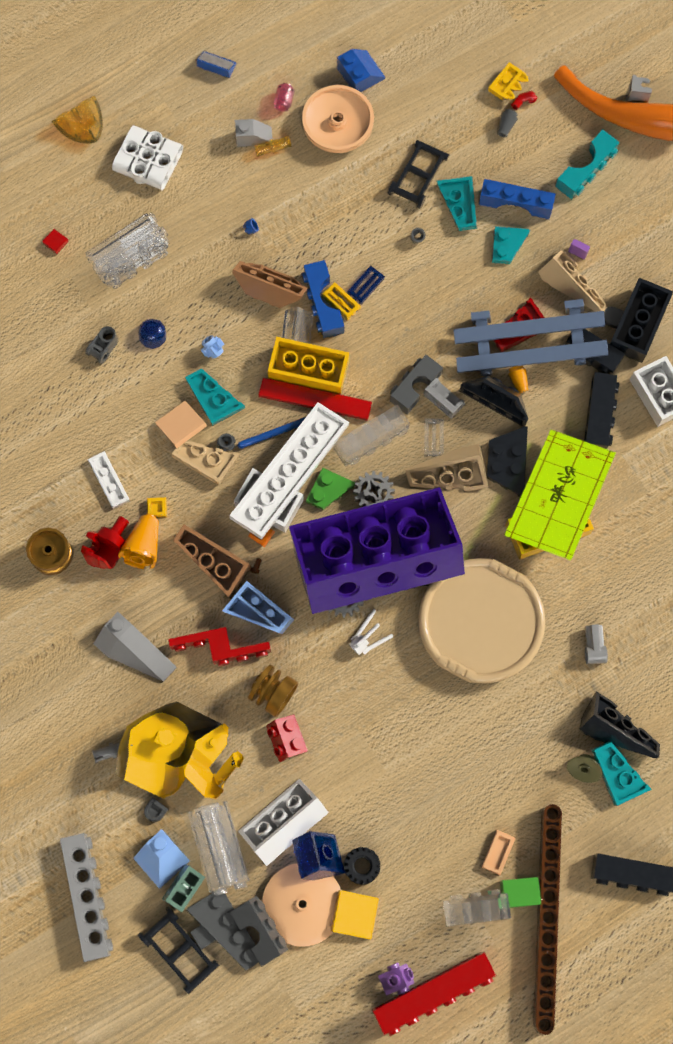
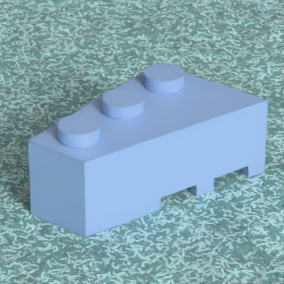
[222,581,294,634]

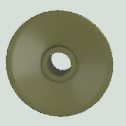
[567,754,602,783]

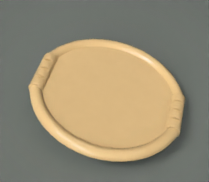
[418,558,545,683]

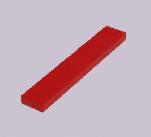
[259,378,372,421]

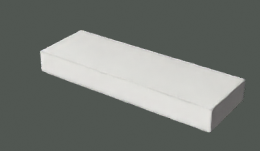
[87,451,130,509]

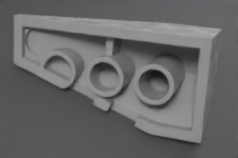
[93,612,177,682]

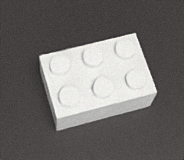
[629,356,673,427]
[234,468,304,533]

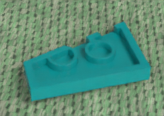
[436,176,477,231]
[185,368,245,426]
[592,742,652,806]

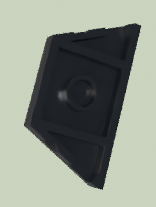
[487,426,528,498]

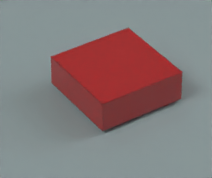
[42,229,69,254]

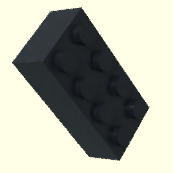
[610,278,673,363]

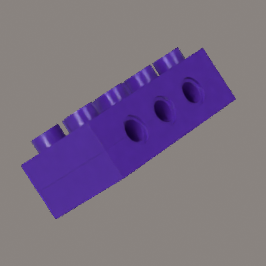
[289,487,465,614]

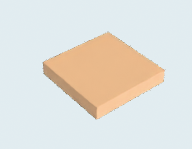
[155,401,207,448]

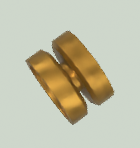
[26,528,73,575]

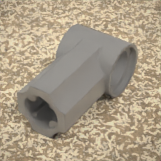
[585,624,608,664]

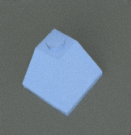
[133,829,190,889]

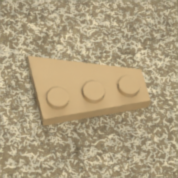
[171,441,240,485]

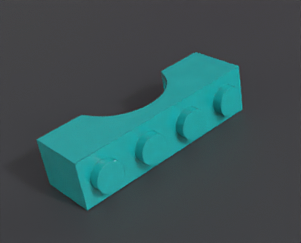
[555,129,619,200]

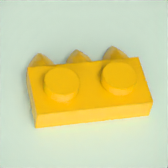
[488,62,529,101]

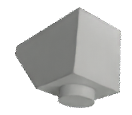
[235,119,273,147]

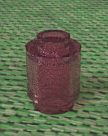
[274,83,295,112]

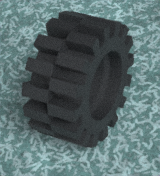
[344,847,381,885]

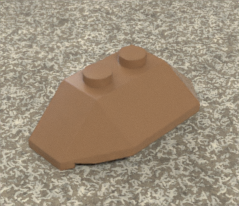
[232,261,307,308]

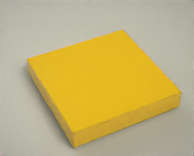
[331,890,379,940]

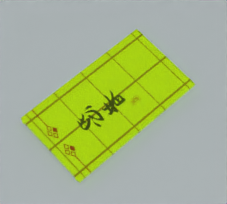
[505,430,616,560]

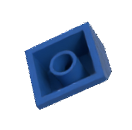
[337,49,385,92]

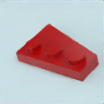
[493,297,545,352]

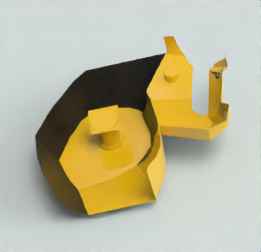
[115,702,245,799]

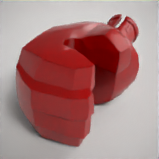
[81,516,129,569]

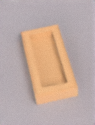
[481,830,515,876]

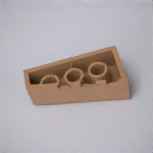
[173,524,252,599]

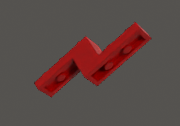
[168,627,271,666]

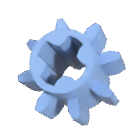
[200,335,225,359]

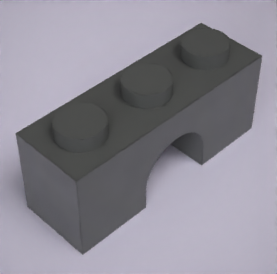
[390,354,443,415]
[230,896,288,967]

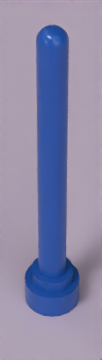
[238,417,306,449]

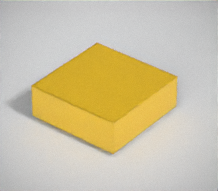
[147,497,167,518]

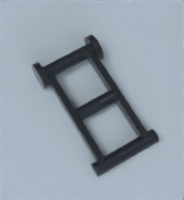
[388,140,450,209]
[137,906,220,994]

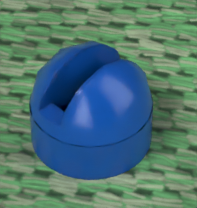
[243,218,259,234]

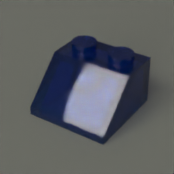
[292,831,345,880]

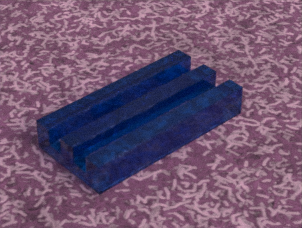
[347,266,385,305]

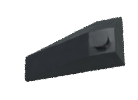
[580,692,660,759]

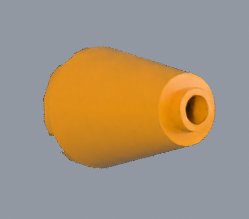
[118,514,159,569]

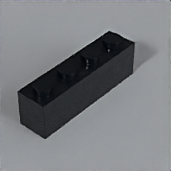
[584,372,620,451]
[591,853,673,897]

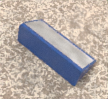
[197,51,237,78]

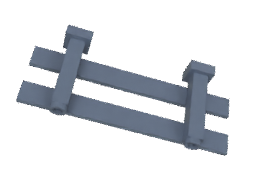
[454,299,608,376]

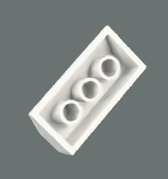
[238,779,329,866]

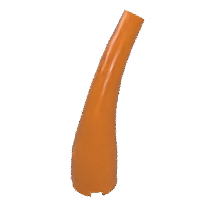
[554,65,673,141]

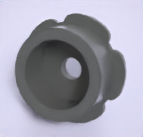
[217,433,236,451]

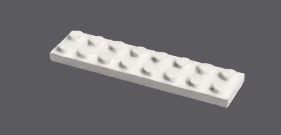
[229,403,349,540]

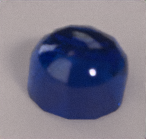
[138,318,166,349]

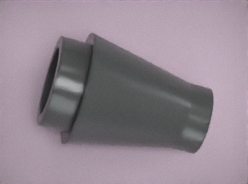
[497,109,518,138]

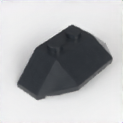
[459,376,528,427]

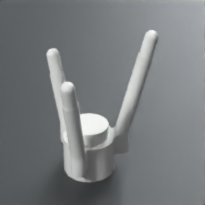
[349,609,393,655]

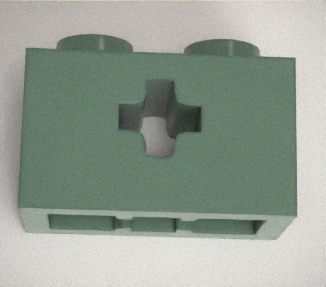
[162,864,205,912]

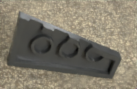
[186,888,259,971]

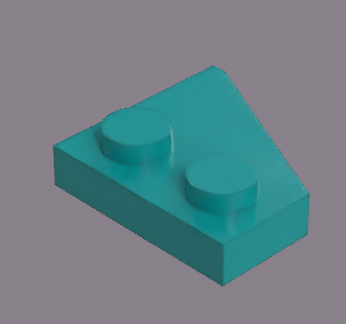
[492,226,530,264]

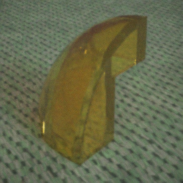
[52,95,103,144]

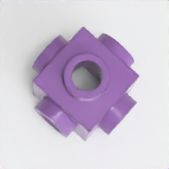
[378,963,414,996]

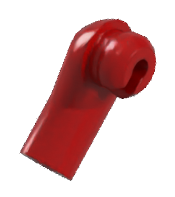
[511,91,537,110]

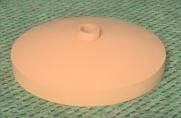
[302,85,374,153]
[262,863,341,947]

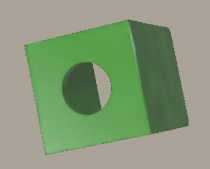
[500,877,541,908]

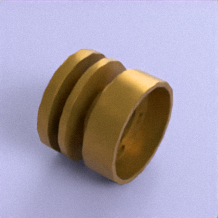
[248,664,299,717]

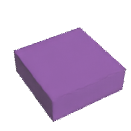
[568,239,590,260]

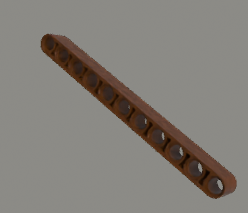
[533,804,562,1035]

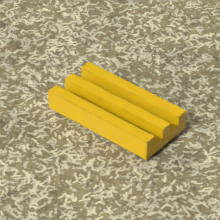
[322,282,361,320]

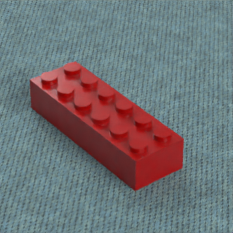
[372,952,497,1036]

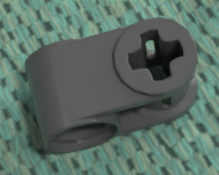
[85,326,118,364]

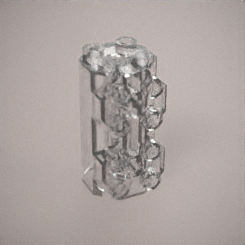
[85,213,170,289]
[187,800,250,896]

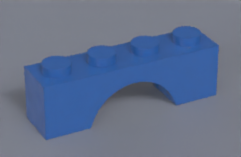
[479,179,556,219]
[301,260,345,339]

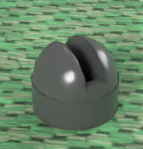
[410,228,426,243]

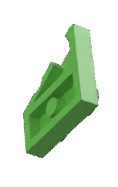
[306,468,355,510]

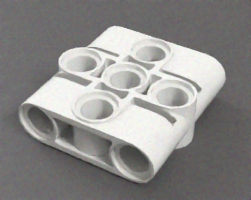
[112,125,183,190]

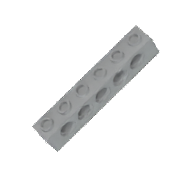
[60,833,113,962]

